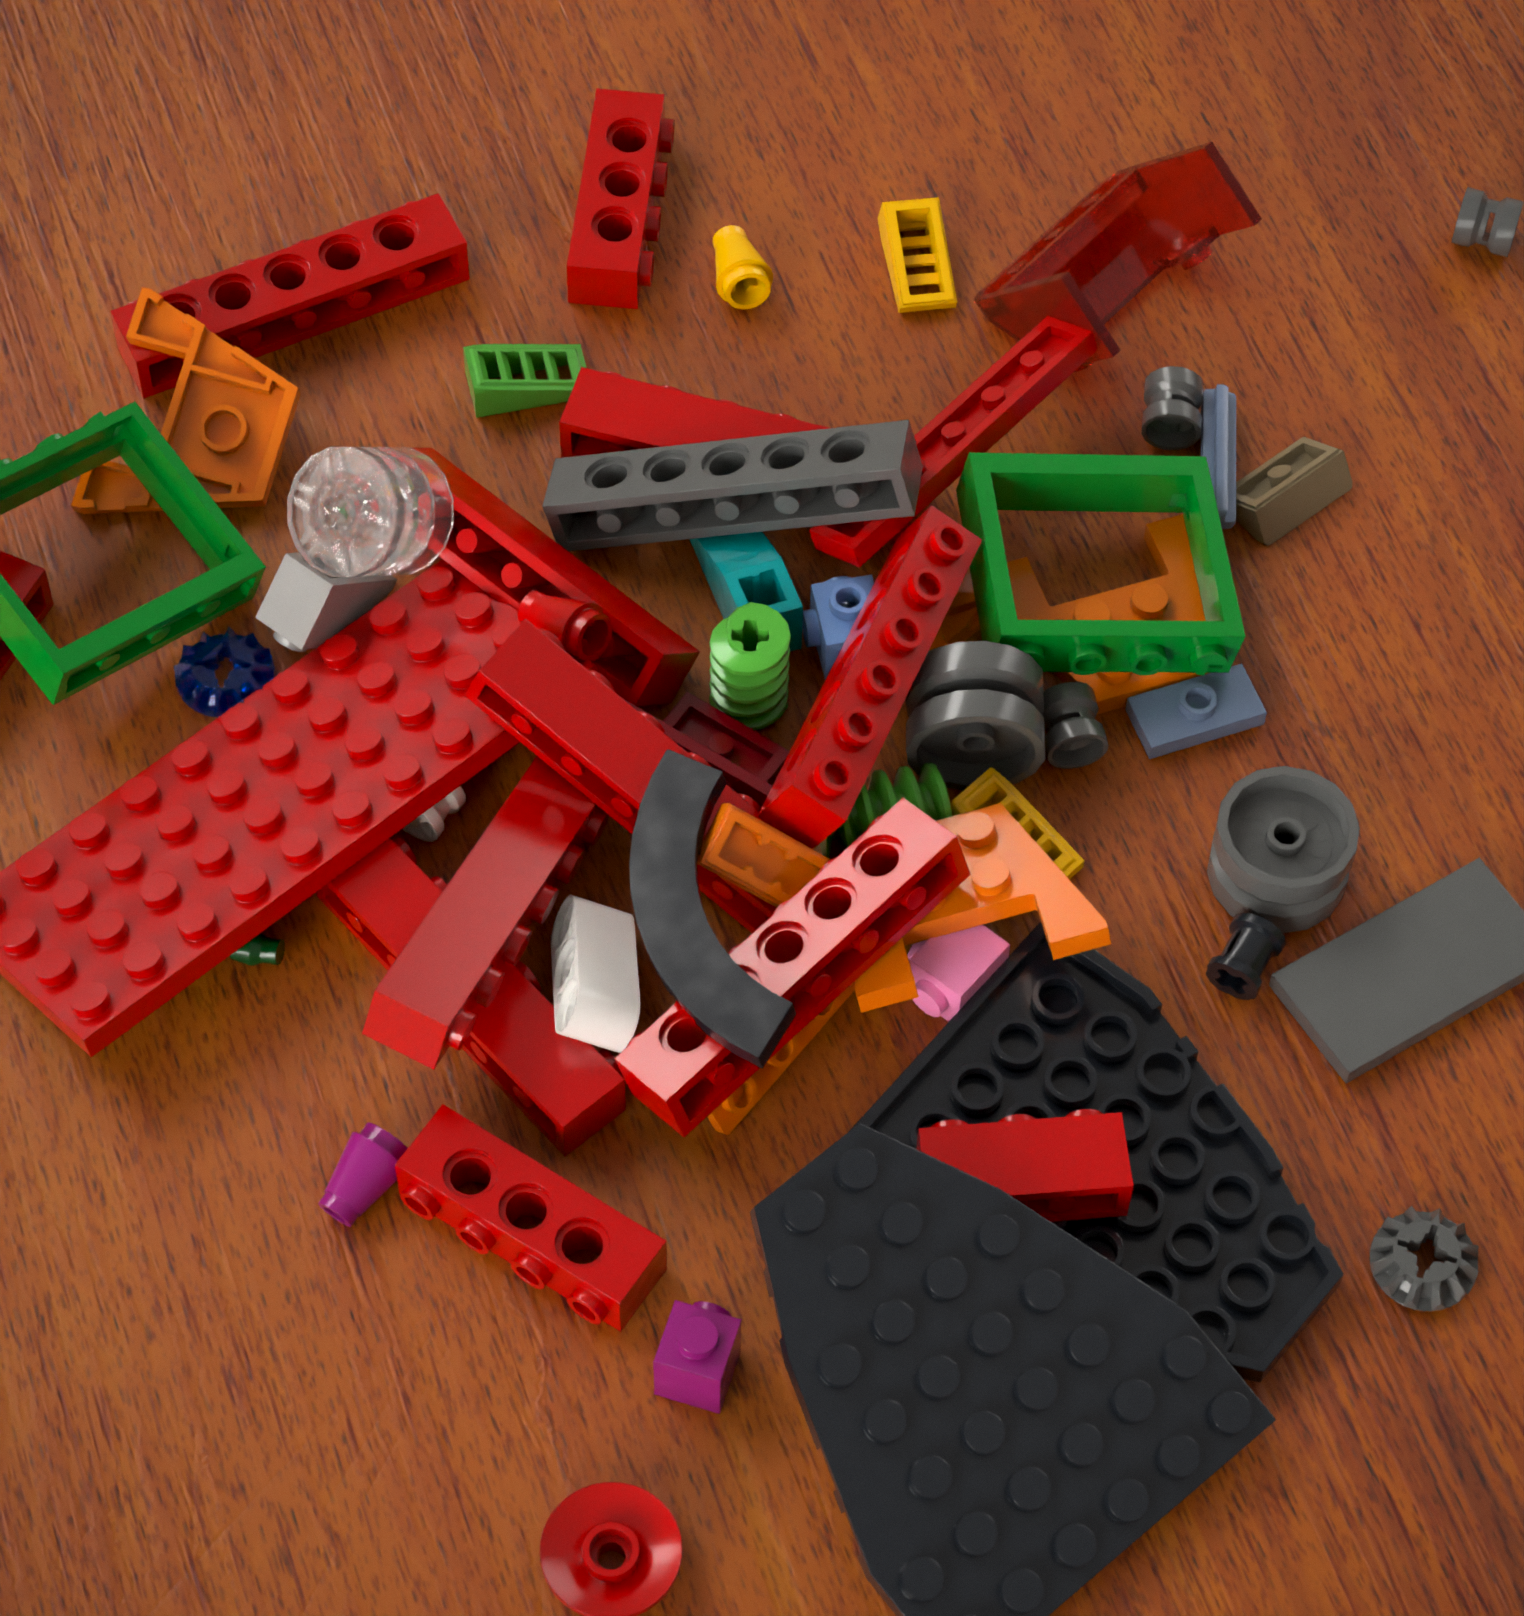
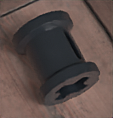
[1206,913,1286,1000]

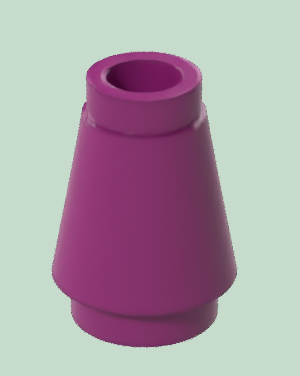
[318,1122,407,1227]

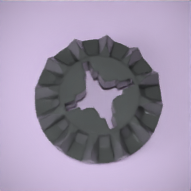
[1369,1206,1479,1311]

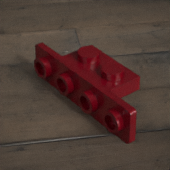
[621,692,790,808]

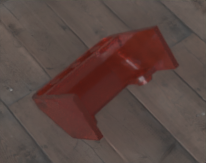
[974,142,1262,372]

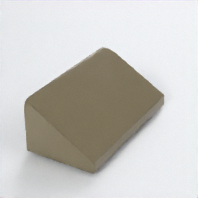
[1236,436,1353,546]

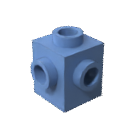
[802,574,874,680]

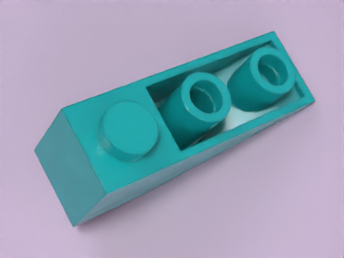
[689,532,803,652]

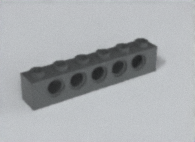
[542,420,923,551]

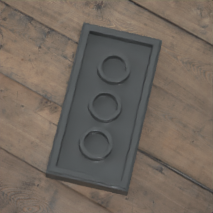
[1269,857,1524,1084]

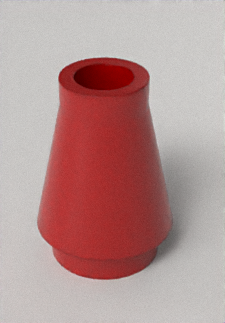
[518,590,612,661]

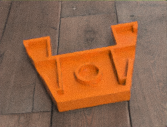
[71,287,301,514]
[1007,514,1208,715]
[855,803,1111,1013]

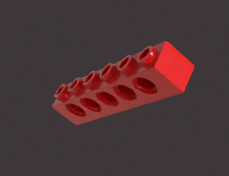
[110,193,470,399]
[757,505,982,849]
[614,798,971,1137]

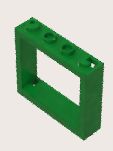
[0,401,266,705]
[956,452,1246,676]

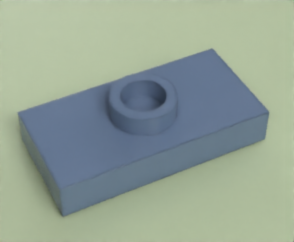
[1125,663,1267,759]

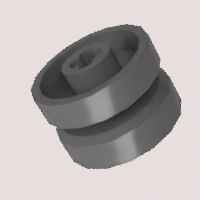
[906,641,1045,791]
[1207,766,1360,934]

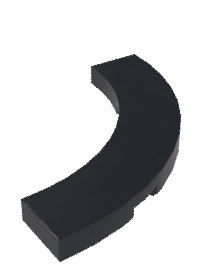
[629,749,796,1069]

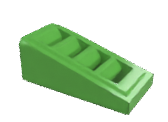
[463,344,587,418]

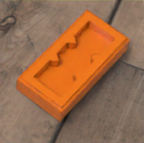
[697,803,831,907]

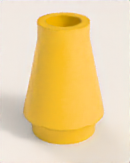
[712,225,773,310]

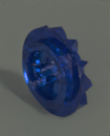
[174,627,275,718]

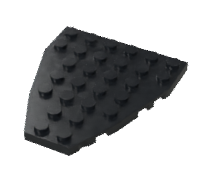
[850,921,1344,1382]
[750,1123,1276,1616]

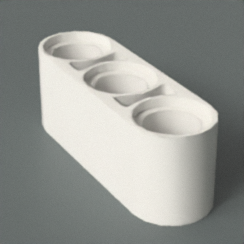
[551,894,641,1053]

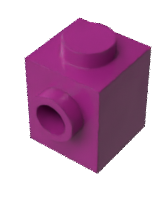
[653,1300,742,1414]

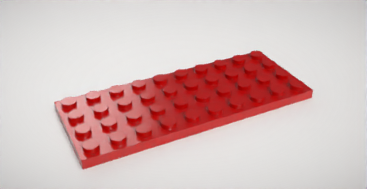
[0,559,597,1058]

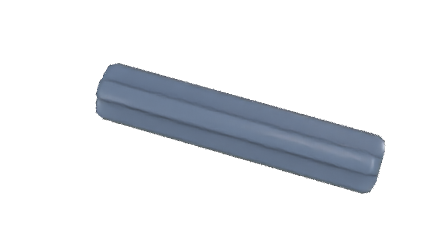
[1200,384,1236,529]

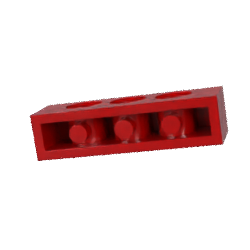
[567,88,675,309]
[395,1104,667,1332]

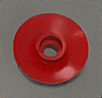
[539,1482,682,1616]

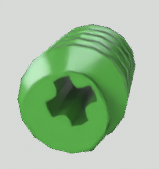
[709,602,791,730]
[820,762,952,859]

